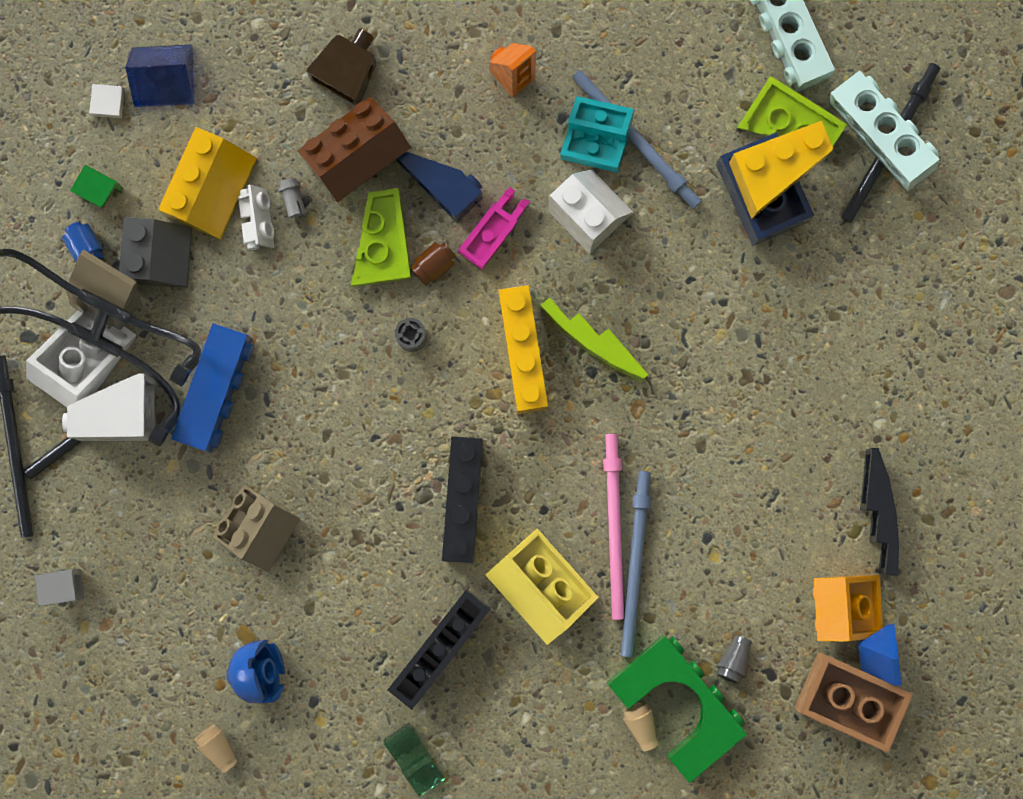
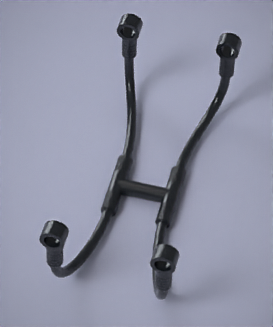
[0,249,201,447]

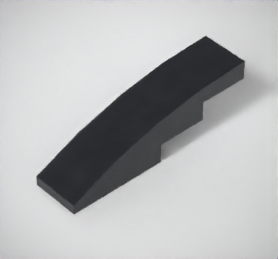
[860,448,899,576]

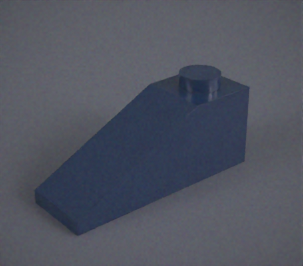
[395,152,483,223]

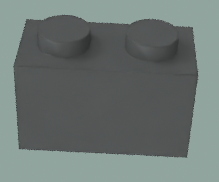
[119,217,192,288]

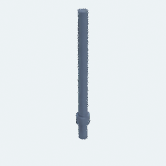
[572,70,702,209]
[621,471,652,657]

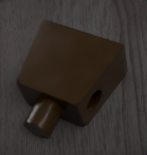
[306,28,376,106]

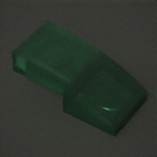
[383,722,445,797]

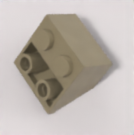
[212,484,301,572]

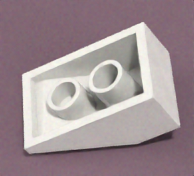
[26,310,136,407]

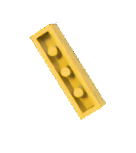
[498,285,548,414]

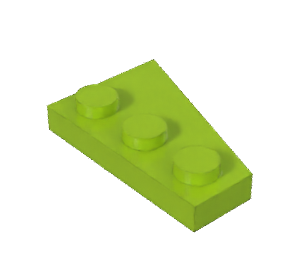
[737,76,847,147]

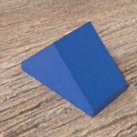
[858,624,902,686]

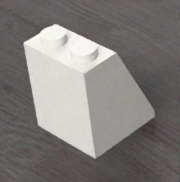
[548,169,633,254]
[62,374,156,441]

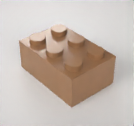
[794,652,913,753]

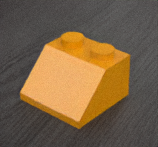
[813,575,883,641]

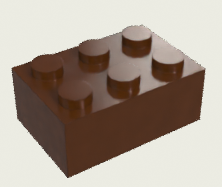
[298,97,411,203]

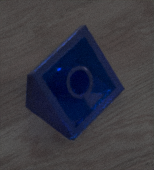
[125,44,195,107]

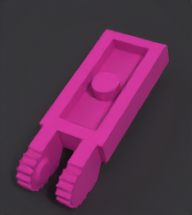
[457,187,531,271]

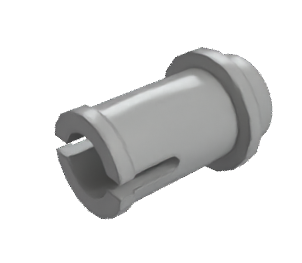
[278,178,307,218]

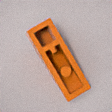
[489,43,536,98]

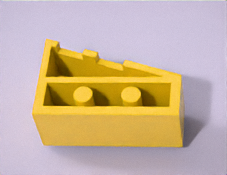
[729,121,833,219]

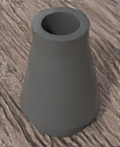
[716,635,752,684]

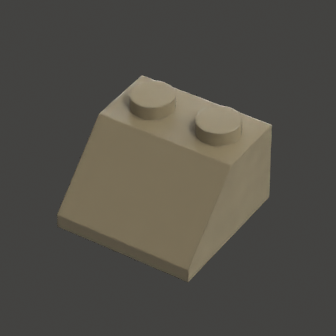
[66,250,141,331]

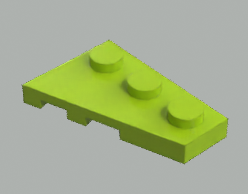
[350,188,412,288]

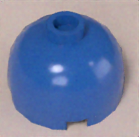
[226,640,285,704]

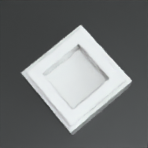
[89,84,125,118]

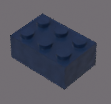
[716,132,814,246]

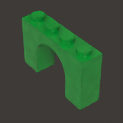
[606,635,747,783]

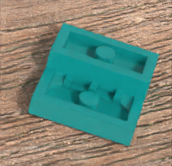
[560,96,635,173]

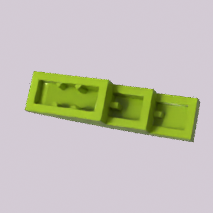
[540,297,648,382]

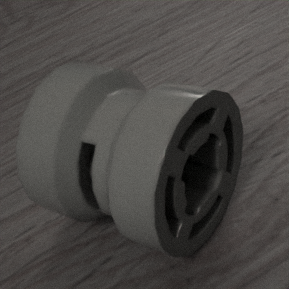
[395,318,427,352]

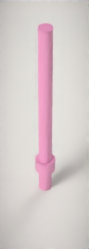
[603,434,624,620]

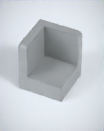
[34,569,84,606]

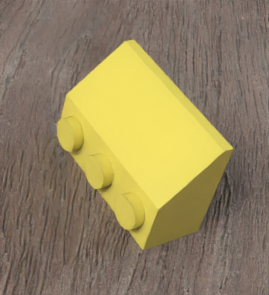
[485,528,599,645]

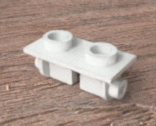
[238,185,275,250]

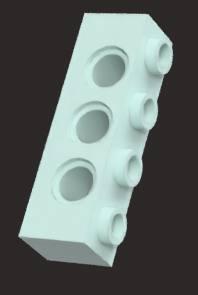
[750,0,835,92]
[830,70,940,191]

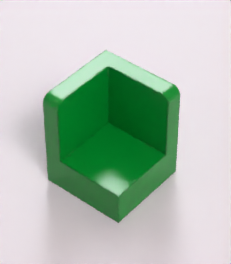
[70,165,123,208]

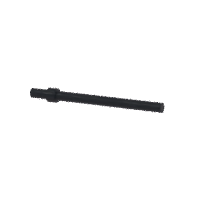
[841,63,941,223]
[0,355,33,538]

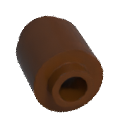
[410,242,456,286]

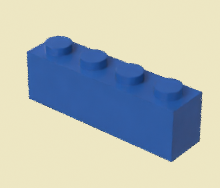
[171,323,254,453]

